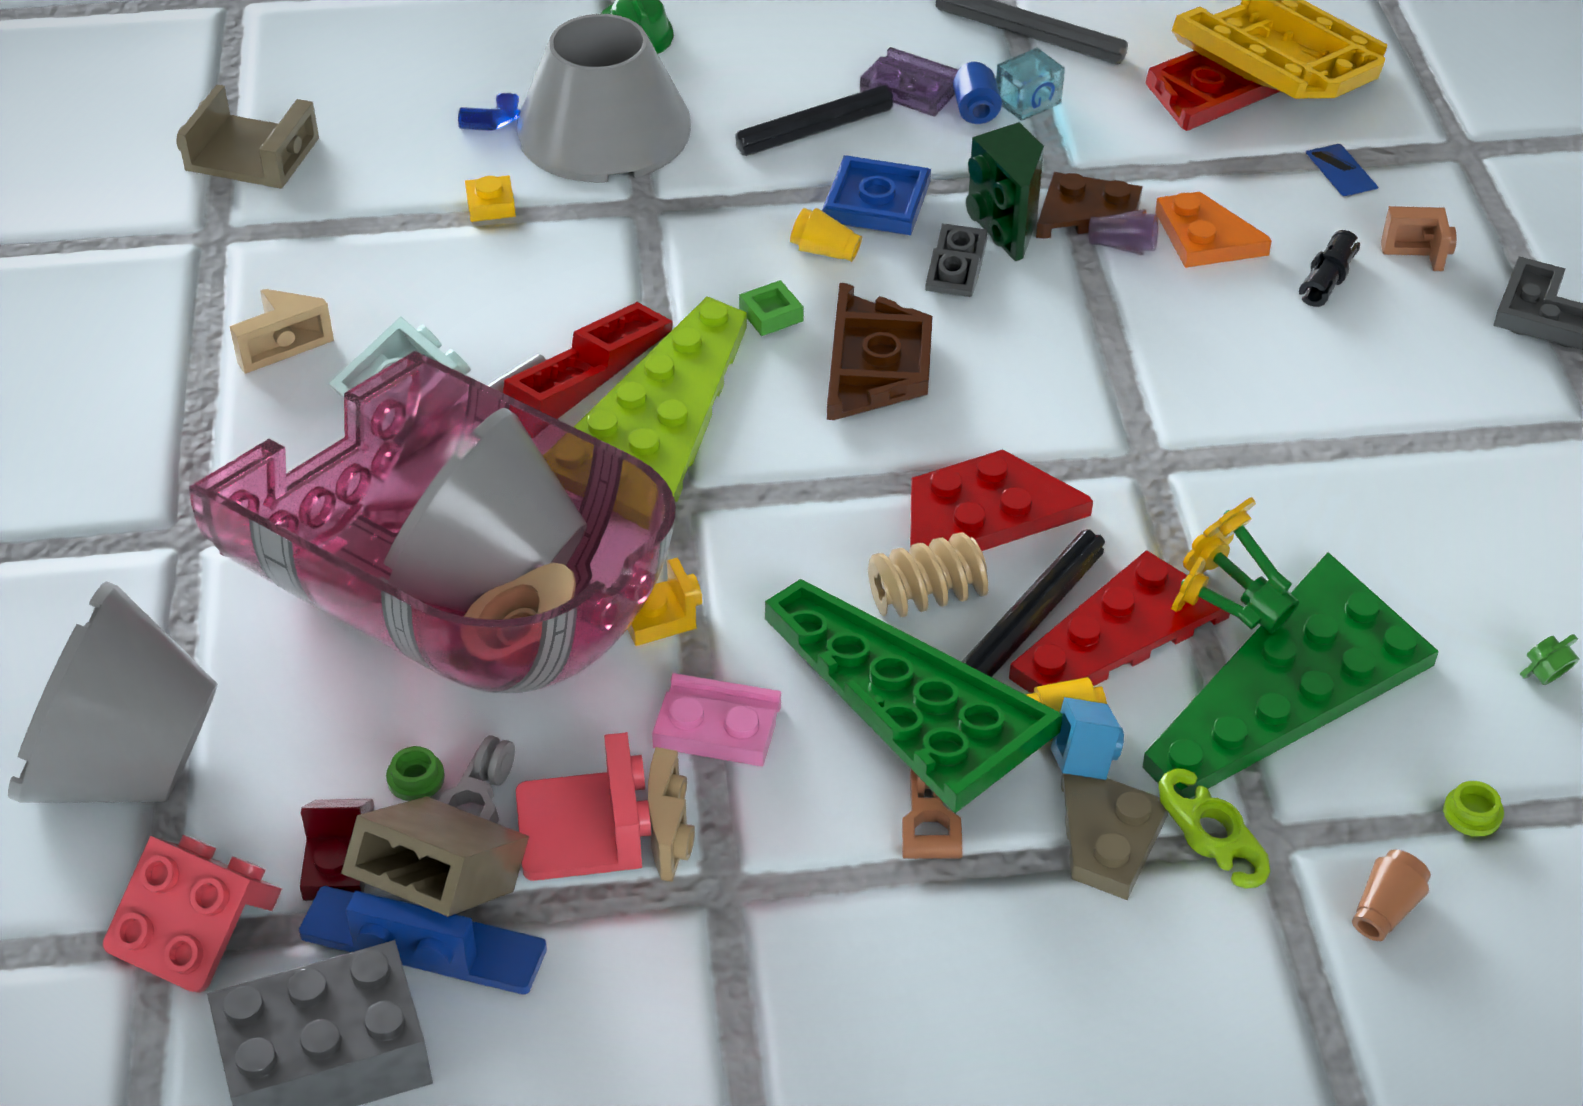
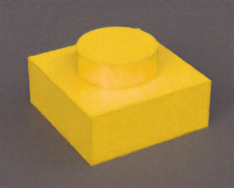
[465,175,516,222]

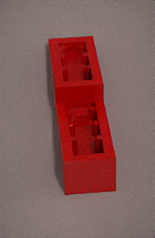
[503,302,673,434]

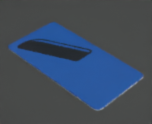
[1306,144,1378,197]

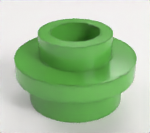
[386,746,445,801]

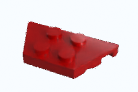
[1145,50,1281,131]
[910,449,1093,551]

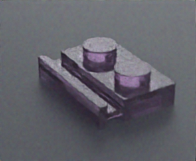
[860,47,959,117]

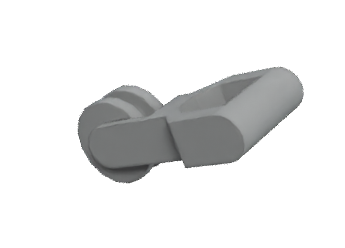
[438,735,515,823]

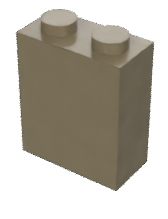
[342,796,529,917]

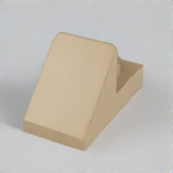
[229,289,334,374]

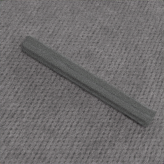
[936,0,1128,64]

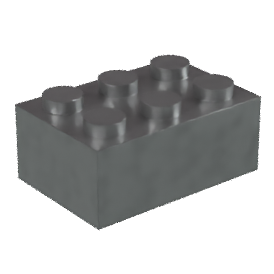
[207,940,433,1106]

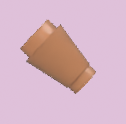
[1352,849,1431,941]

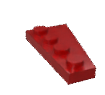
[1009,550,1230,693]

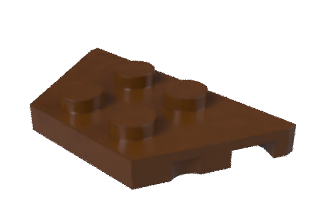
[827,283,933,420]

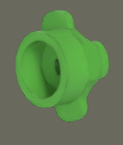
[1520,634,1580,685]

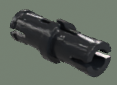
[1299,230,1360,307]

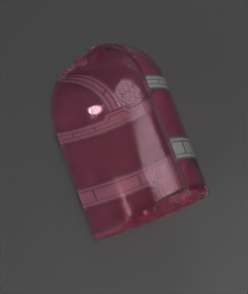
[189,351,676,693]

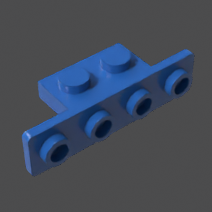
[299,886,547,995]

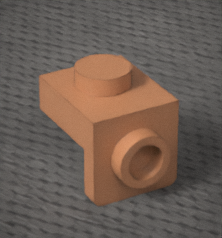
[1381,206,1457,271]

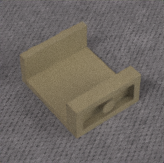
[176,84,319,189]

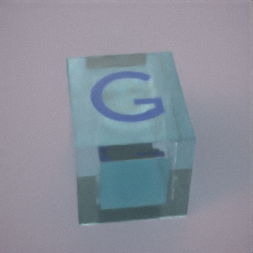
[996,48,1065,121]

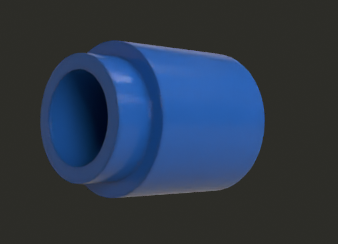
[953,62,1002,124]

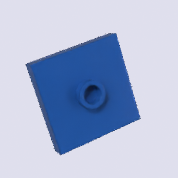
[822,155,931,235]

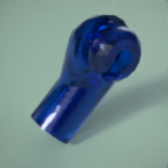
[458,93,521,131]

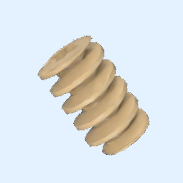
[868,532,988,617]

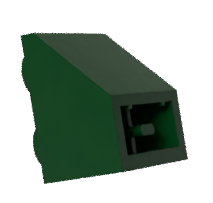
[965,122,1044,261]

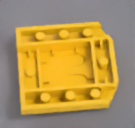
[1172,0,1388,99]

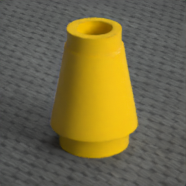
[790,208,862,262]

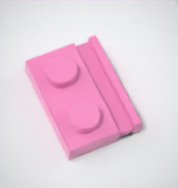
[652,673,781,767]

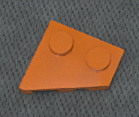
[1155,192,1272,268]

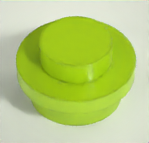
[1443,781,1504,837]

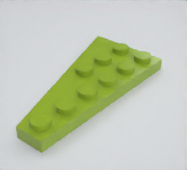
[543,296,747,534]

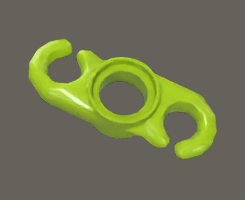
[1158,769,1270,889]

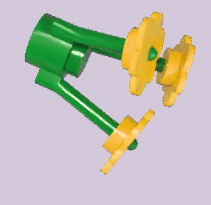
[1171,497,1299,633]

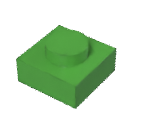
[739,280,804,336]

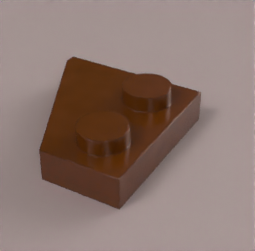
[1036,172,1143,239]

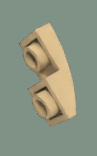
[648,747,695,882]

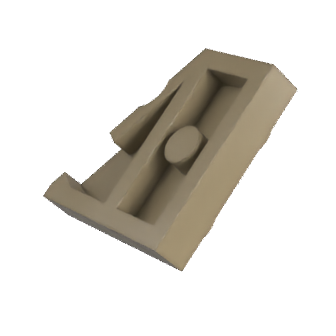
[1061,773,1168,900]

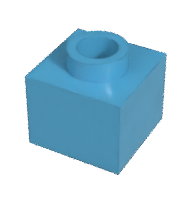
[1050,697,1124,780]

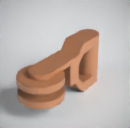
[902,768,962,859]

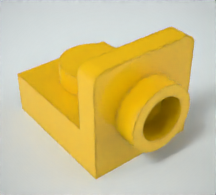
[625,557,702,646]

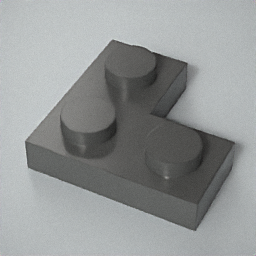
[1493,256,1583,350]

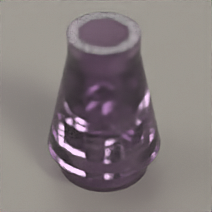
[1089,209,1158,255]

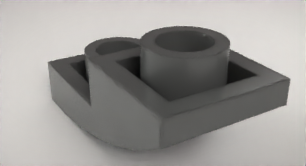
[925,223,987,297]

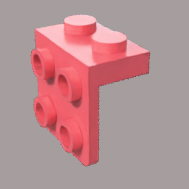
[516,732,651,881]
[103,835,282,993]

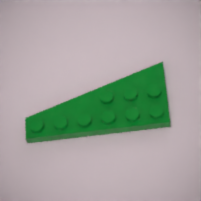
[1142,552,1439,799]
[765,579,1063,813]

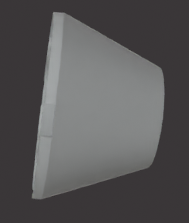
[516,14,691,183]
[378,408,587,612]
[8,581,218,803]

